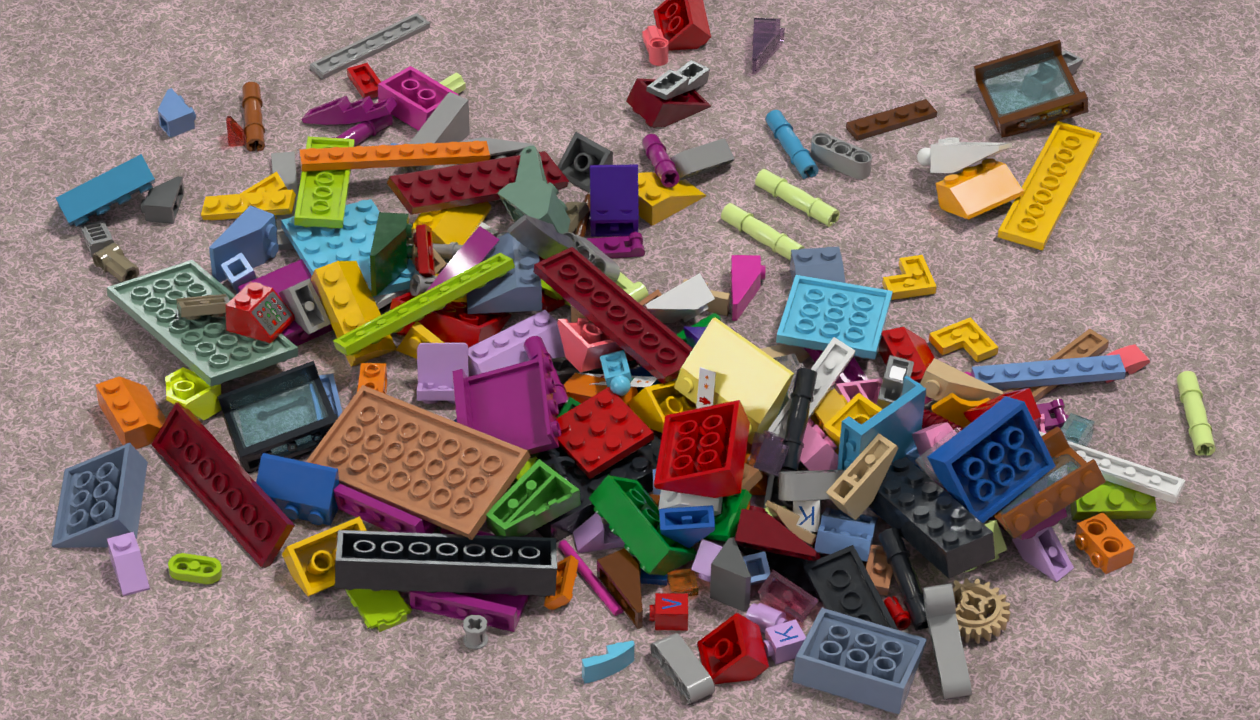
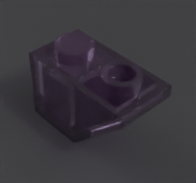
[749,430,789,476]

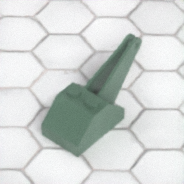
[497,146,570,234]

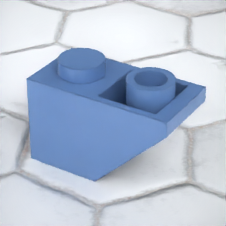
[158,88,196,138]

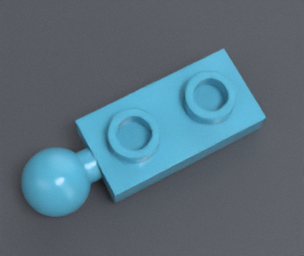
[600,350,632,396]

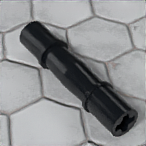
[777,368,817,471]
[879,528,929,631]

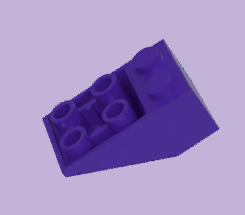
[590,164,639,237]

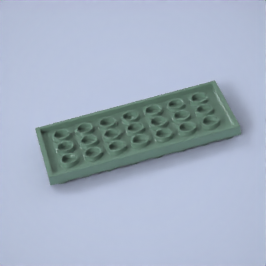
[107,260,298,387]

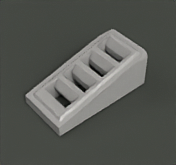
[80,220,114,257]

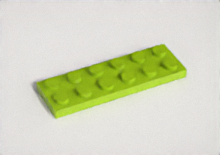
[294,136,354,229]

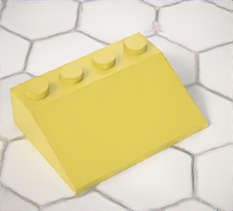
[674,317,794,445]

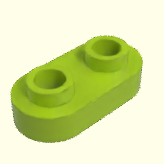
[168,553,222,584]

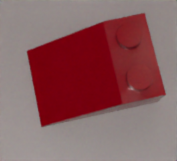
[626,78,711,128]
[735,506,821,561]

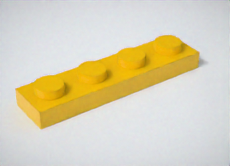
[201,189,296,220]

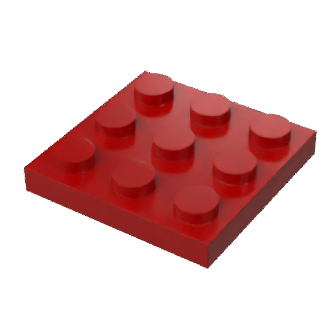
[556,387,654,479]

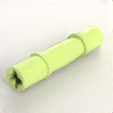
[755,169,840,227]
[721,203,805,260]
[1176,371,1216,456]

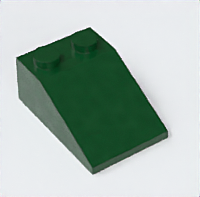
[370,212,414,296]

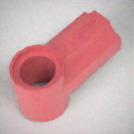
[642,25,668,66]

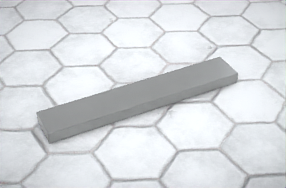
[310,13,431,79]
[271,151,298,250]

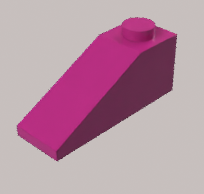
[731,255,766,321]

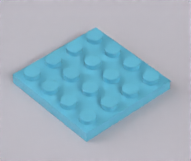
[776,275,892,359]

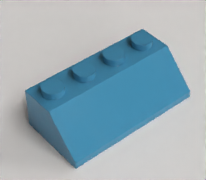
[56,154,155,227]

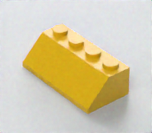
[413,202,491,245]
[311,261,397,367]

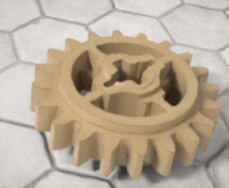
[952,578,1010,644]

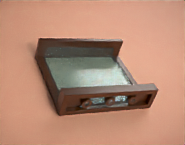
[974,40,1089,138]

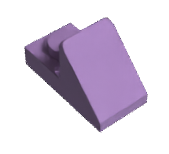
[573,513,625,553]

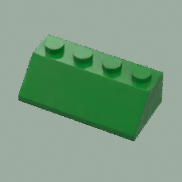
[588,475,697,575]

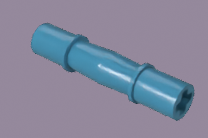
[765,110,819,179]

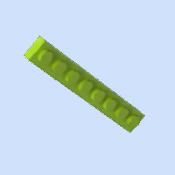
[333,253,515,356]

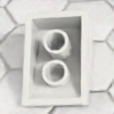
[643,273,715,323]

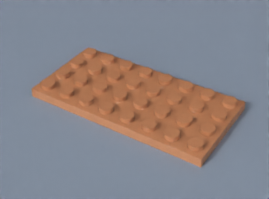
[306,385,531,540]

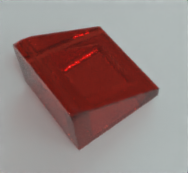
[226,116,246,147]

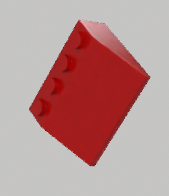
[390,292,511,348]
[654,400,750,498]

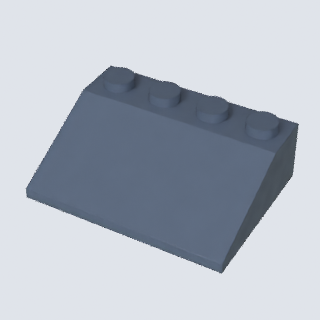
[467,233,542,314]
[52,443,148,548]
[792,608,927,714]

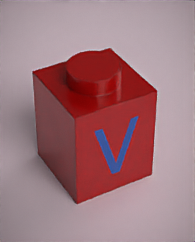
[649,593,688,631]

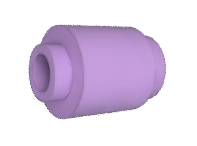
[746,603,788,634]

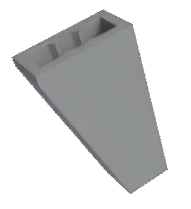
[402,92,470,173]

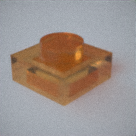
[667,568,699,597]

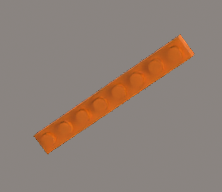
[299,141,490,172]

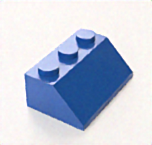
[256,453,339,526]

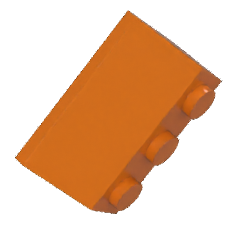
[95,376,166,449]

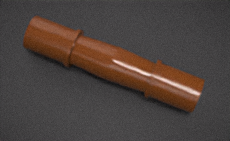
[242,82,265,152]

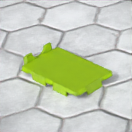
[345,589,412,632]

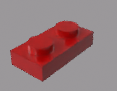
[347,62,381,99]
[413,224,435,277]

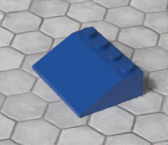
[927,396,1055,523]

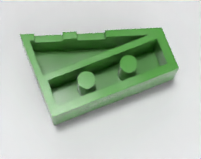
[486,459,581,537]

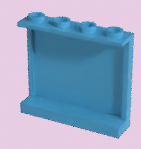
[837,375,926,470]

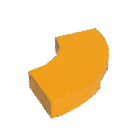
[932,393,991,427]

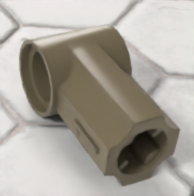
[92,243,139,282]

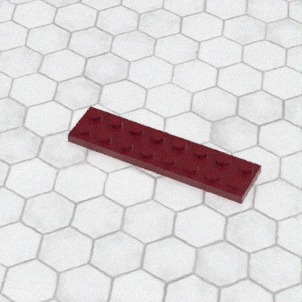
[387,151,569,215]
[533,247,693,384]
[151,402,295,568]

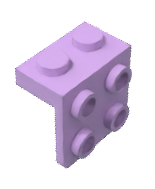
[417,343,469,404]

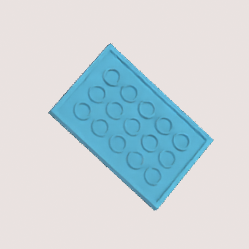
[281,199,423,297]

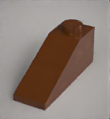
[597,548,643,629]

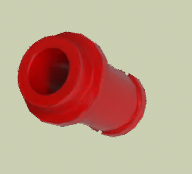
[883,596,911,630]

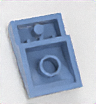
[814,507,878,561]

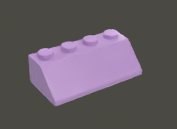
[468,310,565,376]

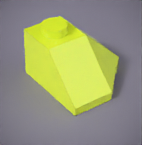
[165,367,222,420]

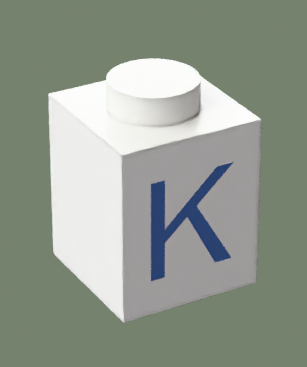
[793,500,821,534]

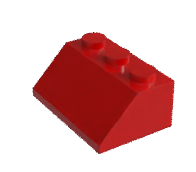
[654,0,711,51]
[878,327,935,383]

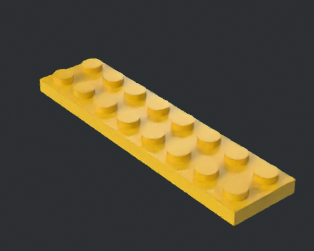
[997,121,1101,251]

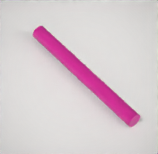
[558,540,624,616]

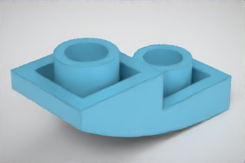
[582,641,635,684]

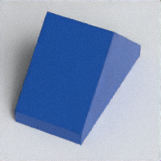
[659,505,715,548]

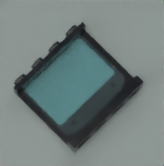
[217,361,338,473]

